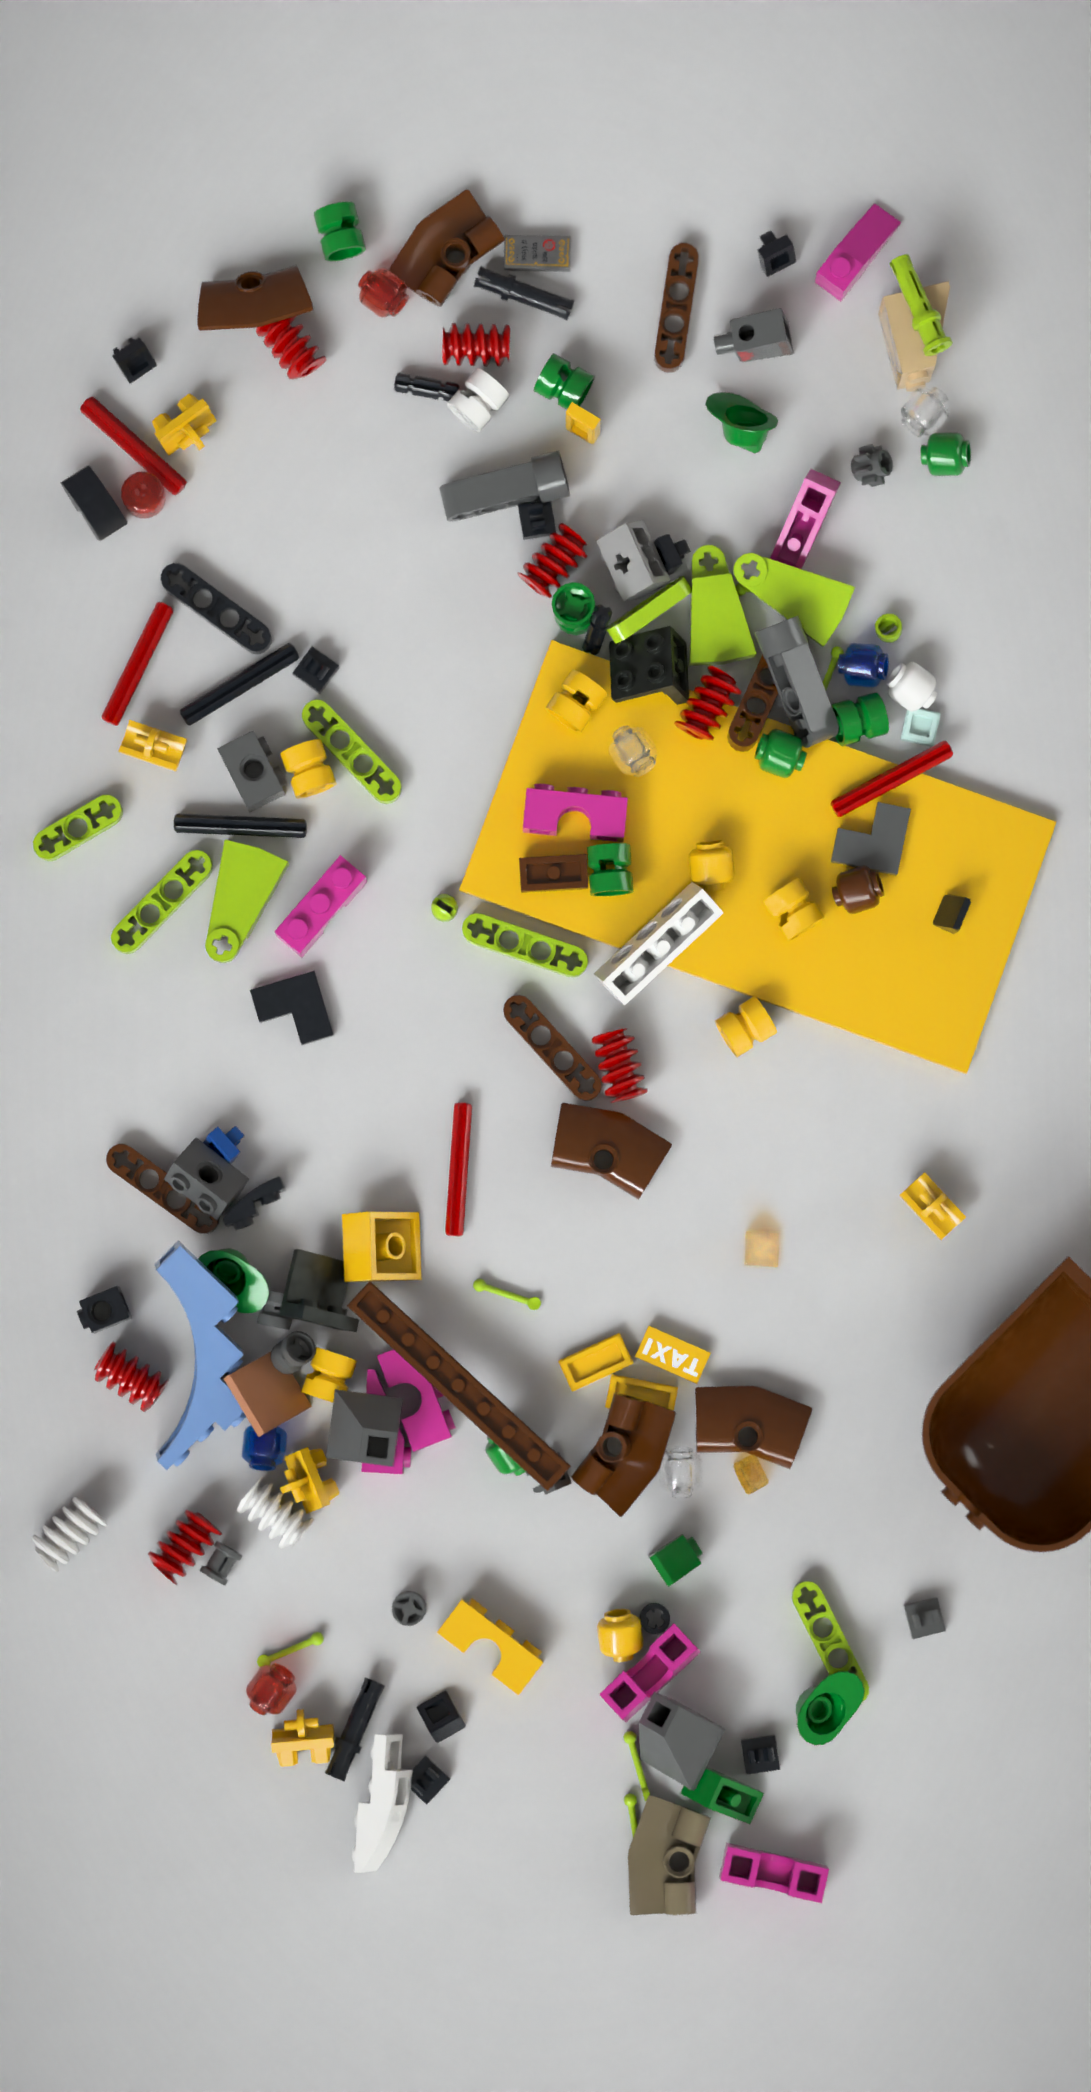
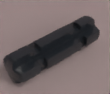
[394,373,460,401]
[582,604,613,655]

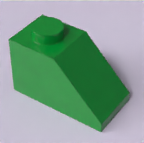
[648,1534,703,1587]
[680,1767,764,1824]

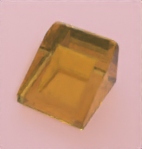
[744,1231,779,1268]
[732,1455,768,1495]

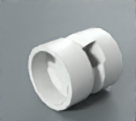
[447,368,509,432]

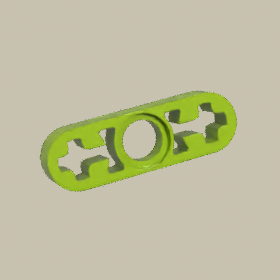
[607,576,692,643]
[33,795,123,861]

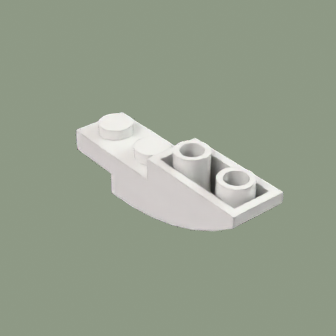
[352,1733,413,1873]

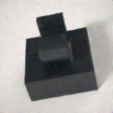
[757,230,796,277]
[112,337,157,384]
[518,501,556,540]
[654,534,691,576]
[292,646,340,694]
[741,1735,780,1775]
[411,1755,450,1805]

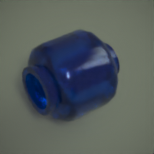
[838,643,889,687]
[241,1425,288,1471]

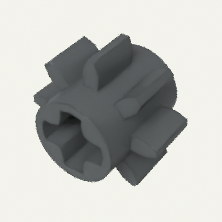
[851,444,893,487]

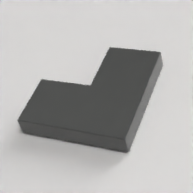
[831,802,911,876]

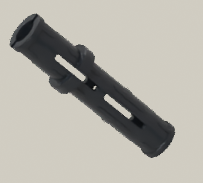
[474,266,575,321]
[325,1677,385,1782]

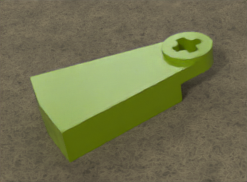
[689,545,757,666]
[733,553,855,647]
[205,840,290,963]

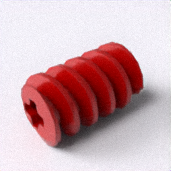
[256,316,327,380]
[442,323,510,367]
[517,523,588,598]
[674,665,742,741]
[591,1028,648,1103]
[94,1341,170,1412]
[148,1510,222,1585]

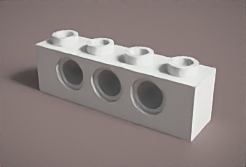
[594,882,724,1005]

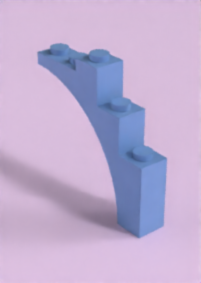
[154,1240,246,1470]

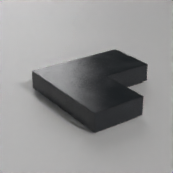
[250,971,334,1045]

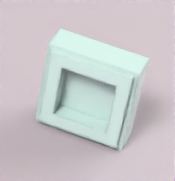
[900,709,941,747]

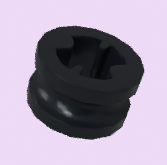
[640,1603,670,1634]

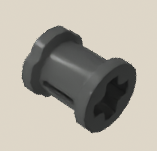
[199,1541,243,1585]

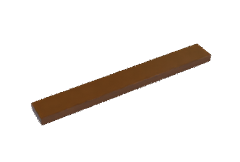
[347,1281,571,1492]

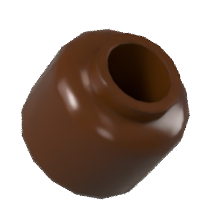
[832,865,884,914]

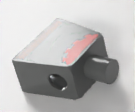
[713,308,794,362]

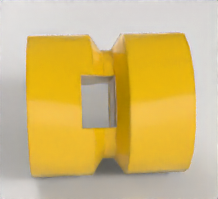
[545,669,607,733]
[280,739,337,799]
[763,878,825,941]
[714,996,777,1057]
[301,1347,358,1403]

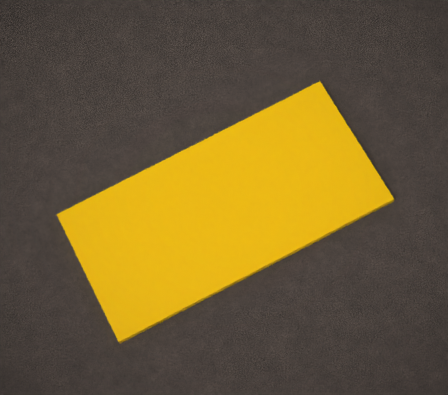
[459,640,1056,1075]

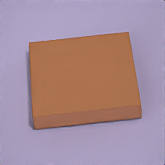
[224,1352,312,1437]

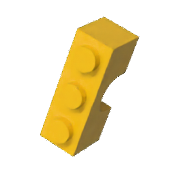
[437,1598,544,1696]

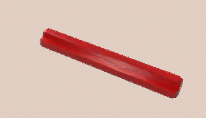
[80,396,187,495]
[102,602,173,726]
[831,741,953,817]
[445,1102,472,1237]

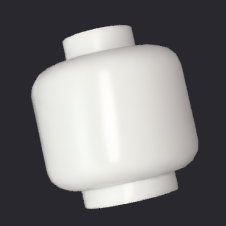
[886,662,937,712]

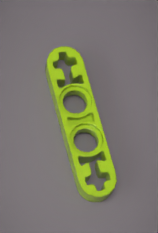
[302,700,402,804]
[111,850,213,954]
[462,913,588,978]
[791,1581,869,1702]

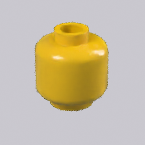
[689,840,735,891]
[597,1609,644,1662]

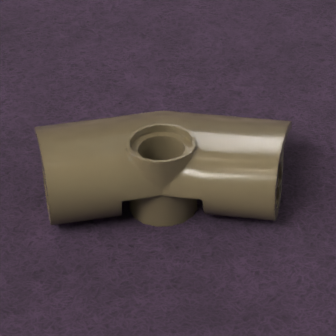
[628,1795,711,1916]

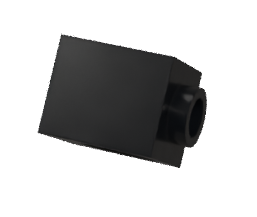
[77,1286,132,1334]

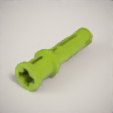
[889,254,953,356]

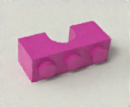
[523,784,628,842]
[274,855,368,958]
[377,1349,456,1452]
[599,1624,701,1723]
[719,1843,829,1903]

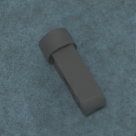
[439,450,570,521]
[754,616,839,748]

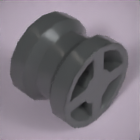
[392,1591,426,1626]

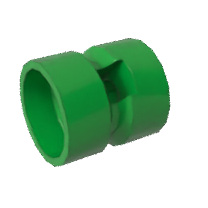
[313,202,366,261]
[533,353,595,409]
[552,582,596,636]
[831,692,889,746]
[587,843,634,896]

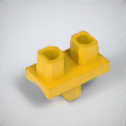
[152,394,217,456]
[119,720,188,772]
[899,1172,966,1240]
[280,1447,340,1514]
[271,1709,334,1767]

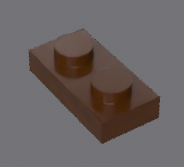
[519,854,588,893]

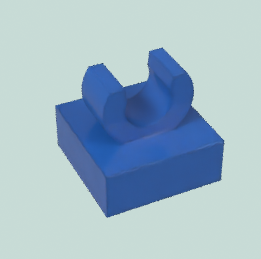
[203,1126,245,1164]

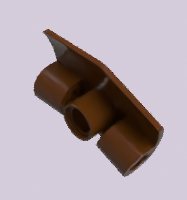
[388,189,505,307]
[197,265,313,331]
[551,1103,672,1200]
[695,1386,813,1470]
[571,1392,676,1517]

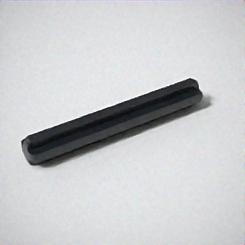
[180,643,299,725]
[174,814,307,838]

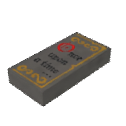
[504,235,571,272]

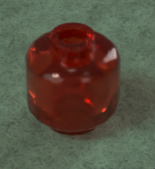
[358,268,409,318]
[121,472,166,518]
[246,1663,297,1716]

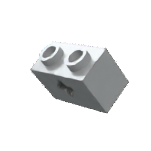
[596,520,671,601]

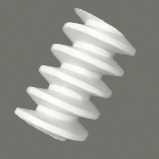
[237,1477,315,1549]
[32,1497,107,1572]

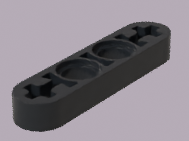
[161,563,272,654]

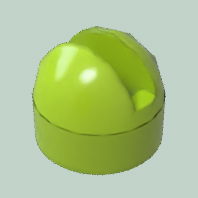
[875,614,902,643]
[431,894,458,922]

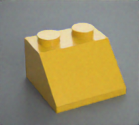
[342,1211,422,1282]

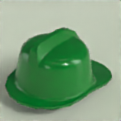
[705,392,778,453]
[198,1248,269,1313]
[796,1671,864,1745]

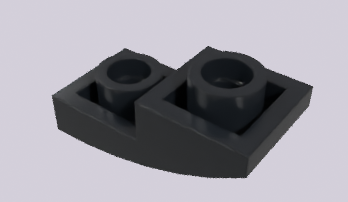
[60,465,128,541]
[223,1176,286,1231]

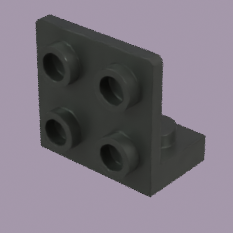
[609,626,689,705]
[279,1249,360,1333]

